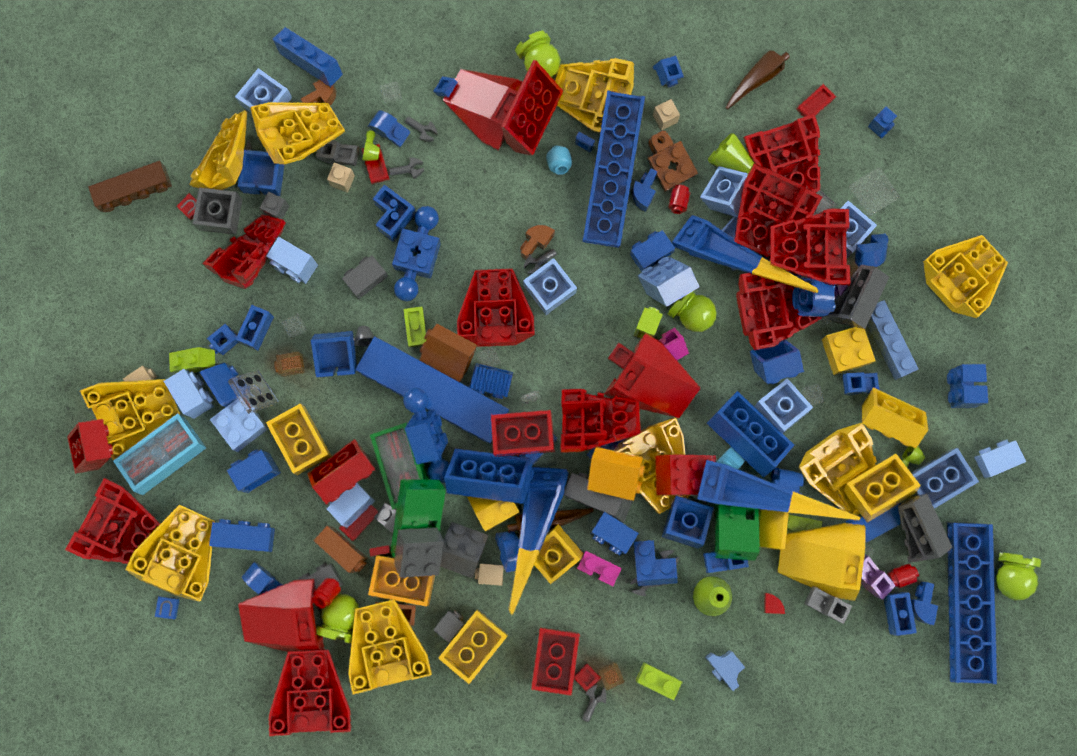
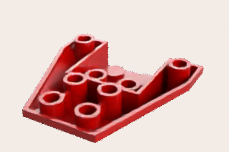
[443,69,522,150]
[457,269,535,347]
[604,332,700,418]
[238,579,324,652]
[269,649,351,736]

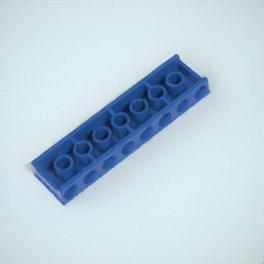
[583,90,645,248]
[355,336,509,444]
[947,523,997,684]

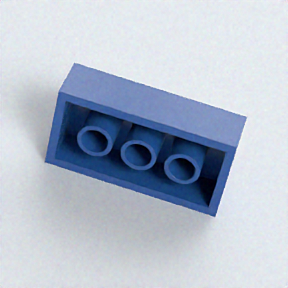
[707,391,794,478]
[444,449,532,504]

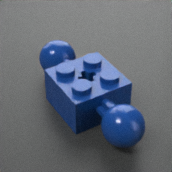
[392,206,441,301]
[403,388,450,484]

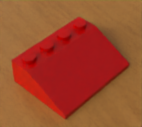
[501,60,563,156]

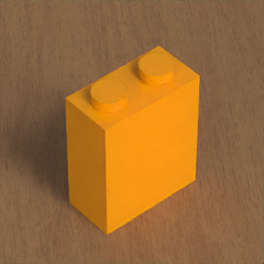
[587,447,645,501]

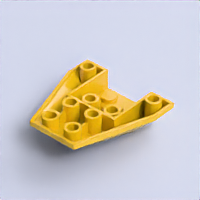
[251,102,345,165]
[189,110,248,190]
[923,235,1008,318]
[80,379,180,460]
[614,418,690,514]
[125,505,215,602]
[778,523,865,601]
[348,599,432,694]

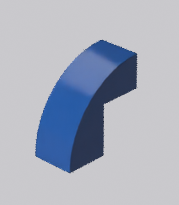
[854,234,889,267]

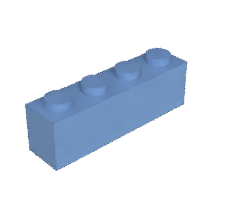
[867,300,918,380]

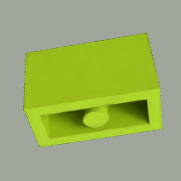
[633,307,663,339]
[169,347,215,373]
[636,662,682,700]

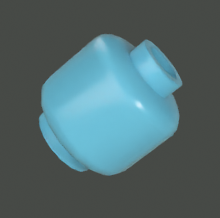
[546,146,572,175]

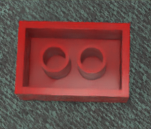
[491,410,555,457]
[67,419,113,474]
[307,439,375,504]
[655,454,716,495]
[531,627,580,695]

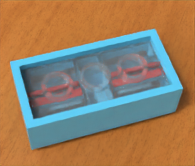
[113,414,206,495]

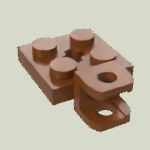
[647,130,698,192]

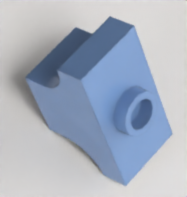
[705,650,745,691]

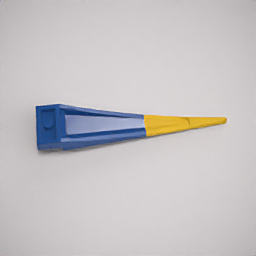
[672,215,818,293]
[698,460,861,520]
[509,467,569,615]

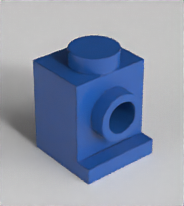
[653,56,684,88]
[868,106,897,139]
[207,324,239,355]

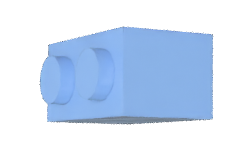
[974,439,1026,478]
[327,483,375,528]

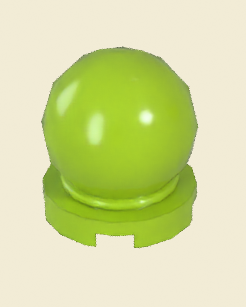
[515,30,561,77]
[667,290,717,332]
[996,553,1041,601]
[316,594,360,643]

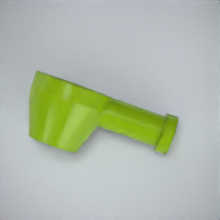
[362,131,380,161]
[902,446,925,467]

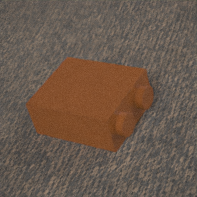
[419,324,478,382]
[314,526,368,573]

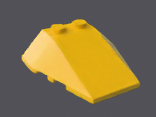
[555,58,634,133]
[799,423,877,516]

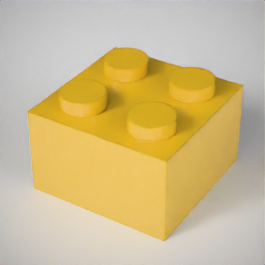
[821,327,875,375]
[534,524,584,584]

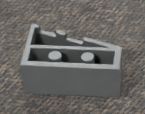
[826,265,889,329]
[564,473,633,523]
[898,493,953,563]

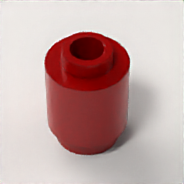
[668,185,690,214]
[887,563,919,588]
[312,578,341,608]

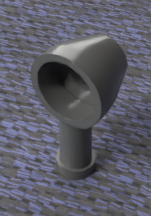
[354,326,374,347]

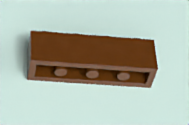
[88,161,172,212]

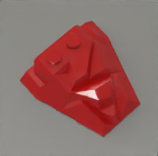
[743,114,820,192]
[734,163,822,257]
[770,209,850,285]
[202,214,286,289]
[736,273,822,350]
[561,389,641,453]
[65,478,161,564]

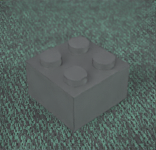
[192,188,242,235]
[440,522,489,578]
[394,528,444,578]

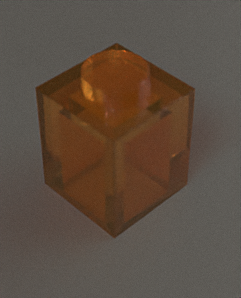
[274,352,305,377]
[597,662,625,690]

